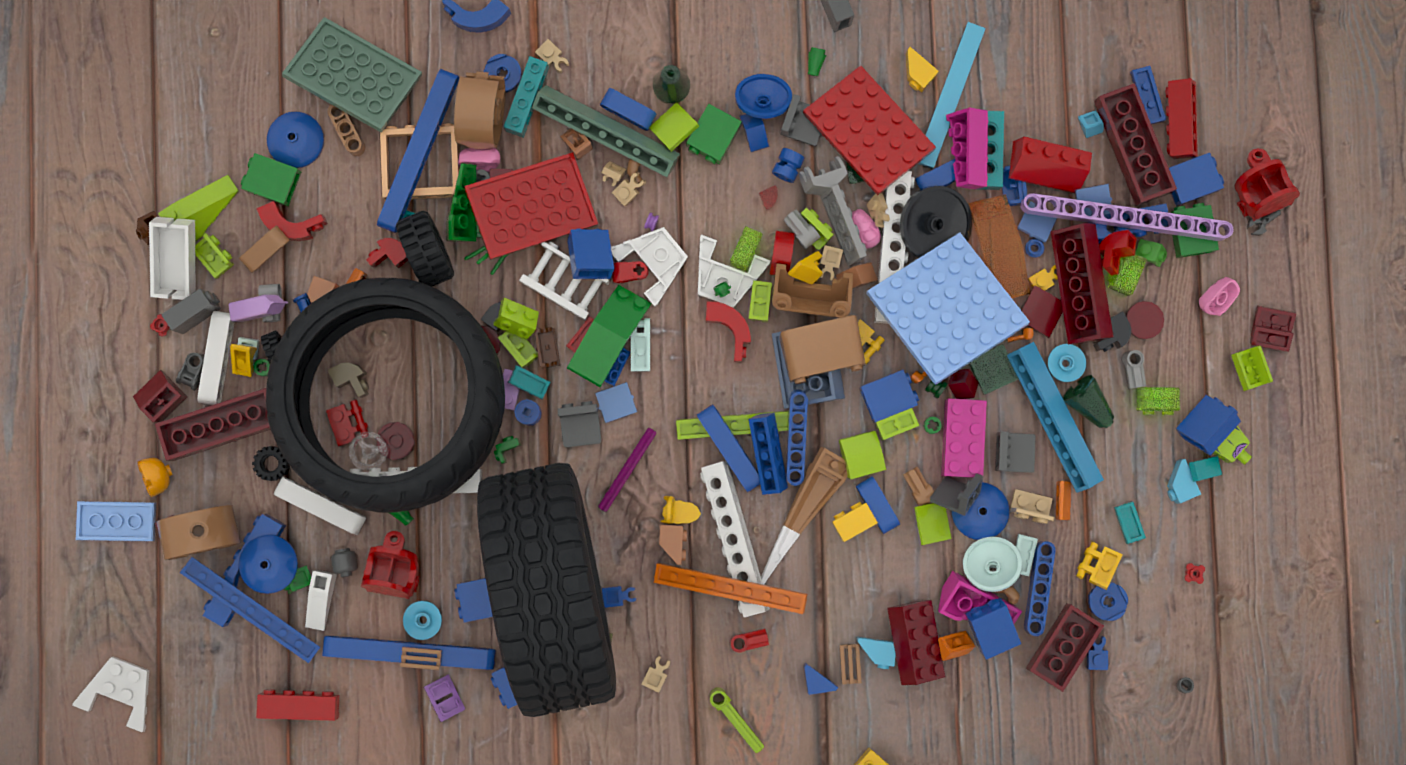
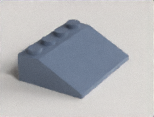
[772,331,845,409]

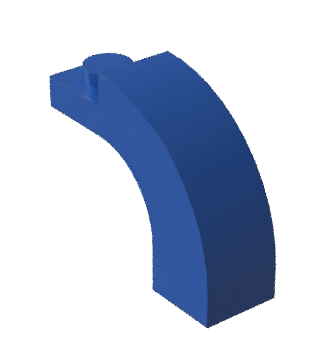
[442,0,511,33]

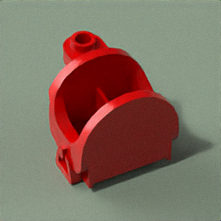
[1234,148,1300,221]
[361,531,420,599]

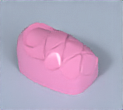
[458,148,500,172]
[852,209,881,249]
[1199,277,1240,316]

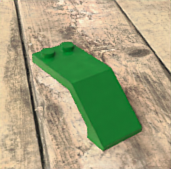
[567,285,652,387]

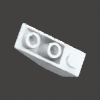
[305,570,337,631]

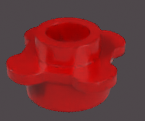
[150,314,170,337]
[1184,563,1205,584]

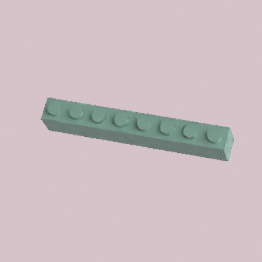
[532,85,680,177]

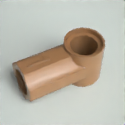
[903,467,934,506]

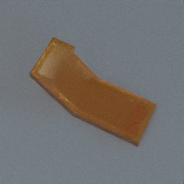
[968,194,1030,298]

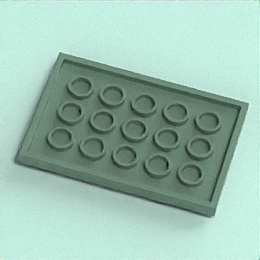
[282,17,422,133]

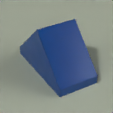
[740,114,769,152]
[803,663,838,695]

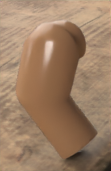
[627,159,642,183]
[993,586,1020,604]

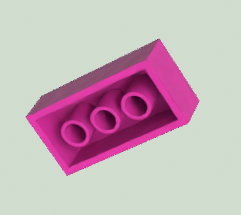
[941,398,987,478]

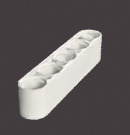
[198,311,234,405]
[274,476,366,535]

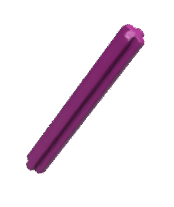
[598,428,656,512]

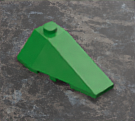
[446,163,476,242]

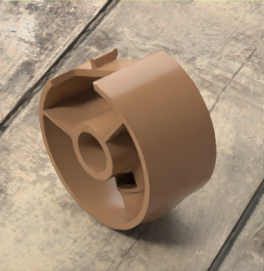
[454,71,505,149]
[157,505,241,560]

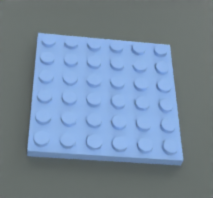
[866,233,1030,385]

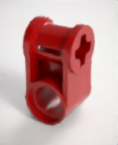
[612,261,649,283]

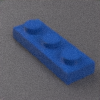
[1130,66,1166,125]

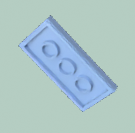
[76,501,156,541]

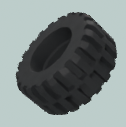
[396,211,454,287]

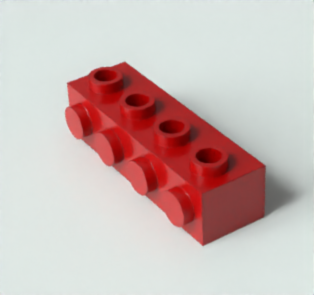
[1165,78,1198,159]
[256,689,340,721]

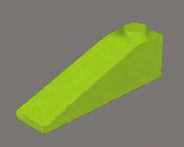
[158,175,239,242]

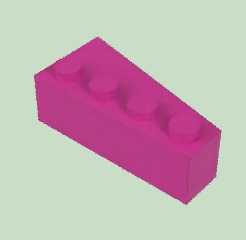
[946,107,988,189]

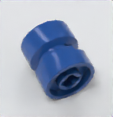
[772,148,805,183]
[514,399,542,426]

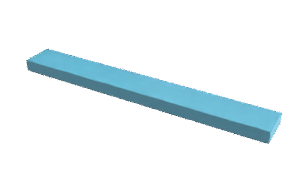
[918,22,986,169]

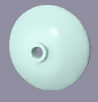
[963,537,1022,592]

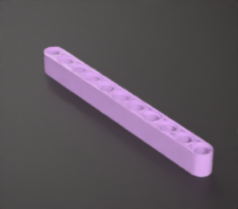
[1020,193,1233,241]

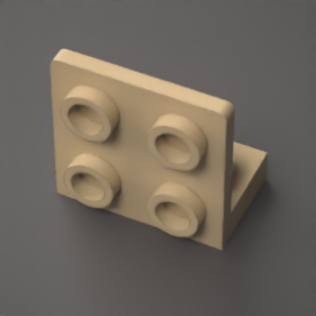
[1009,489,1054,524]

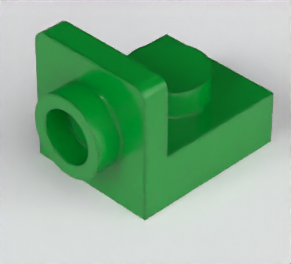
[283,565,311,594]

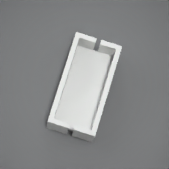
[149,217,196,300]

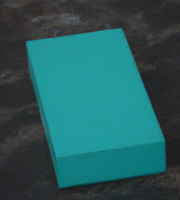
[507,365,551,399]
[1189,456,1222,482]
[1114,501,1146,544]

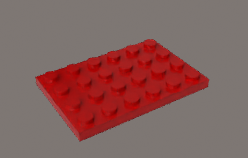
[803,66,936,196]
[464,152,598,260]

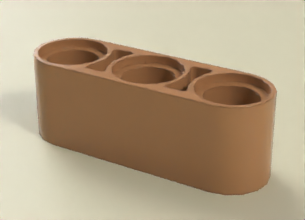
[328,105,365,156]
[239,226,290,273]

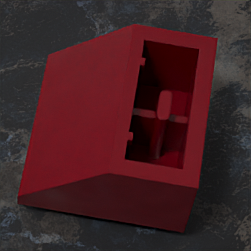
[133,370,188,423]

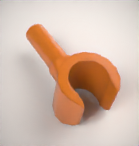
[1007,328,1033,343]
[910,370,927,384]

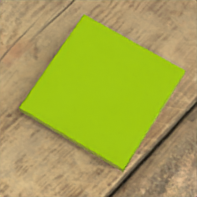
[914,503,952,545]

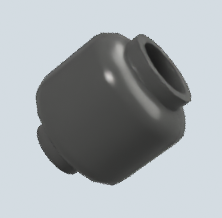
[331,548,358,578]

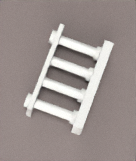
[519,241,610,321]

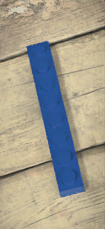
[180,557,320,663]

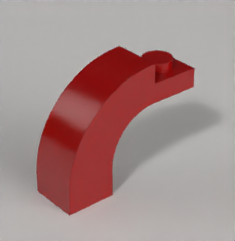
[256,201,328,241]
[706,301,751,363]

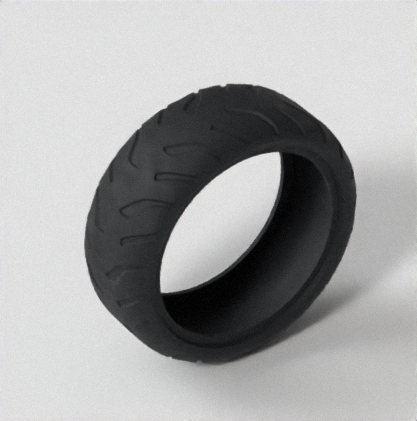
[266,278,505,513]

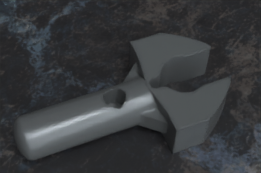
[1247,210,1281,235]

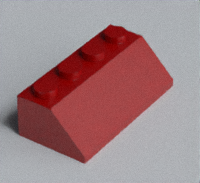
[1009,136,1092,194]

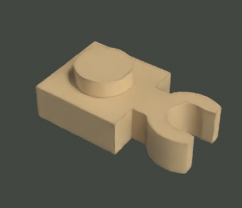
[535,39,569,73]
[612,173,646,206]
[866,193,890,228]
[820,245,844,280]
[641,655,670,693]

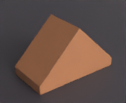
[560,129,593,160]
[835,262,878,290]

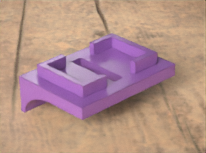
[423,674,465,722]

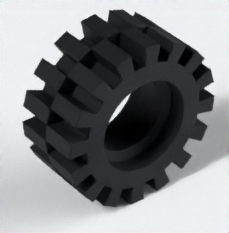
[261,330,281,363]
[252,446,290,481]

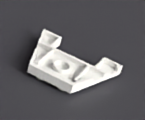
[611,227,688,307]
[698,235,771,308]
[72,656,149,732]

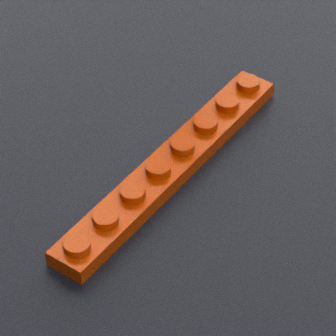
[653,563,808,614]

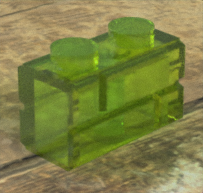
[730,226,763,271]
[1107,254,1147,296]
[1136,387,1180,415]

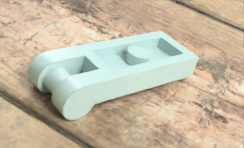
[631,318,650,372]

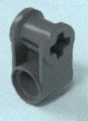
[176,352,204,391]

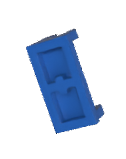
[1002,166,1028,207]

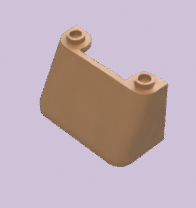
[772,264,853,318]
[779,315,865,384]

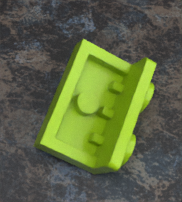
[801,208,833,251]
[195,233,234,279]
[493,298,539,339]
[1231,346,1273,391]

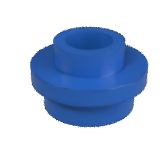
[1025,239,1044,258]

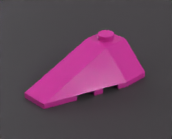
[938,571,1022,624]

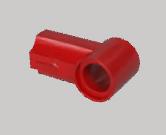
[729,629,769,653]

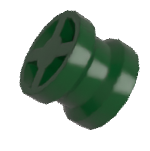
[925,380,948,399]

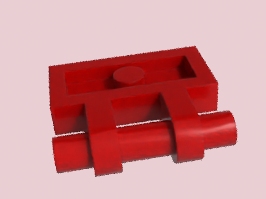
[326,400,369,447]

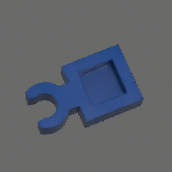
[602,586,637,608]
[1087,636,1108,670]

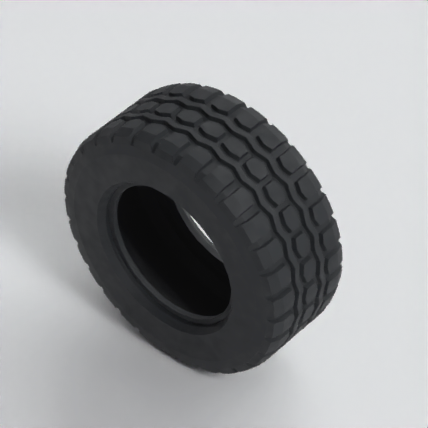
[477,463,616,717]

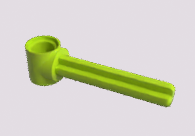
[709,687,764,753]

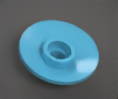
[1048,344,1086,382]
[403,601,442,640]

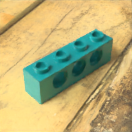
[504,56,549,138]
[979,111,1004,190]

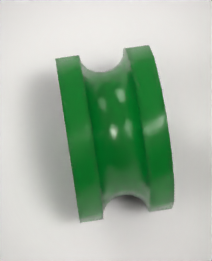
[253,359,270,377]
[923,417,942,434]

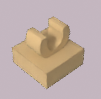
[602,161,626,186]

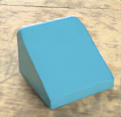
[1078,110,1104,138]

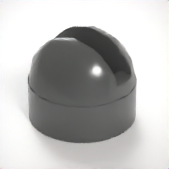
[1176,677,1194,694]

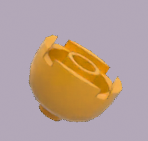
[137,458,173,497]

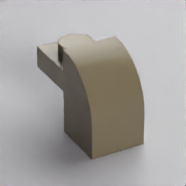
[328,363,369,398]

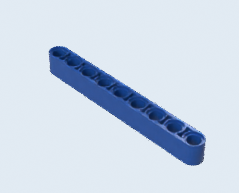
[377,69,459,233]
[322,636,496,670]

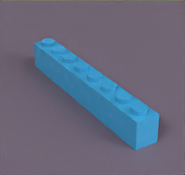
[1007,342,1104,493]

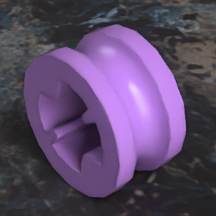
[644,212,659,231]

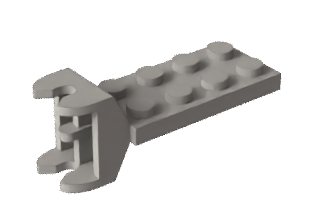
[799,156,867,267]

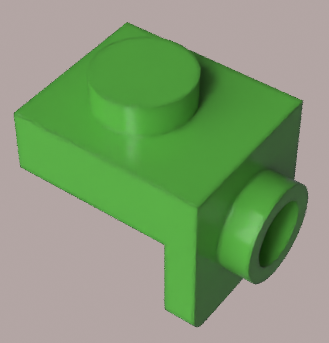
[1134,239,1167,267]

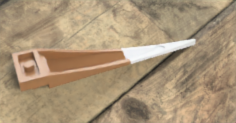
[761,447,848,585]

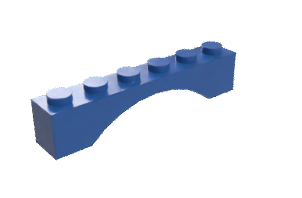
[202,514,287,627]

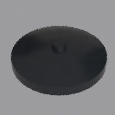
[900,186,972,258]

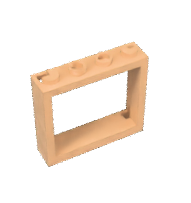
[380,123,460,200]

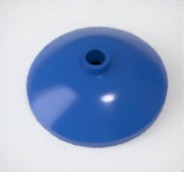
[735,74,792,119]
[267,112,324,168]
[951,482,1010,540]
[239,535,298,594]

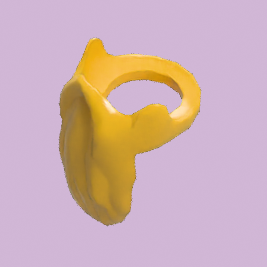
[660,496,701,524]

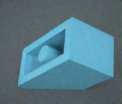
[1167,459,1201,504]
[856,637,896,669]

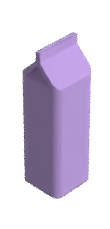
[229,295,288,322]

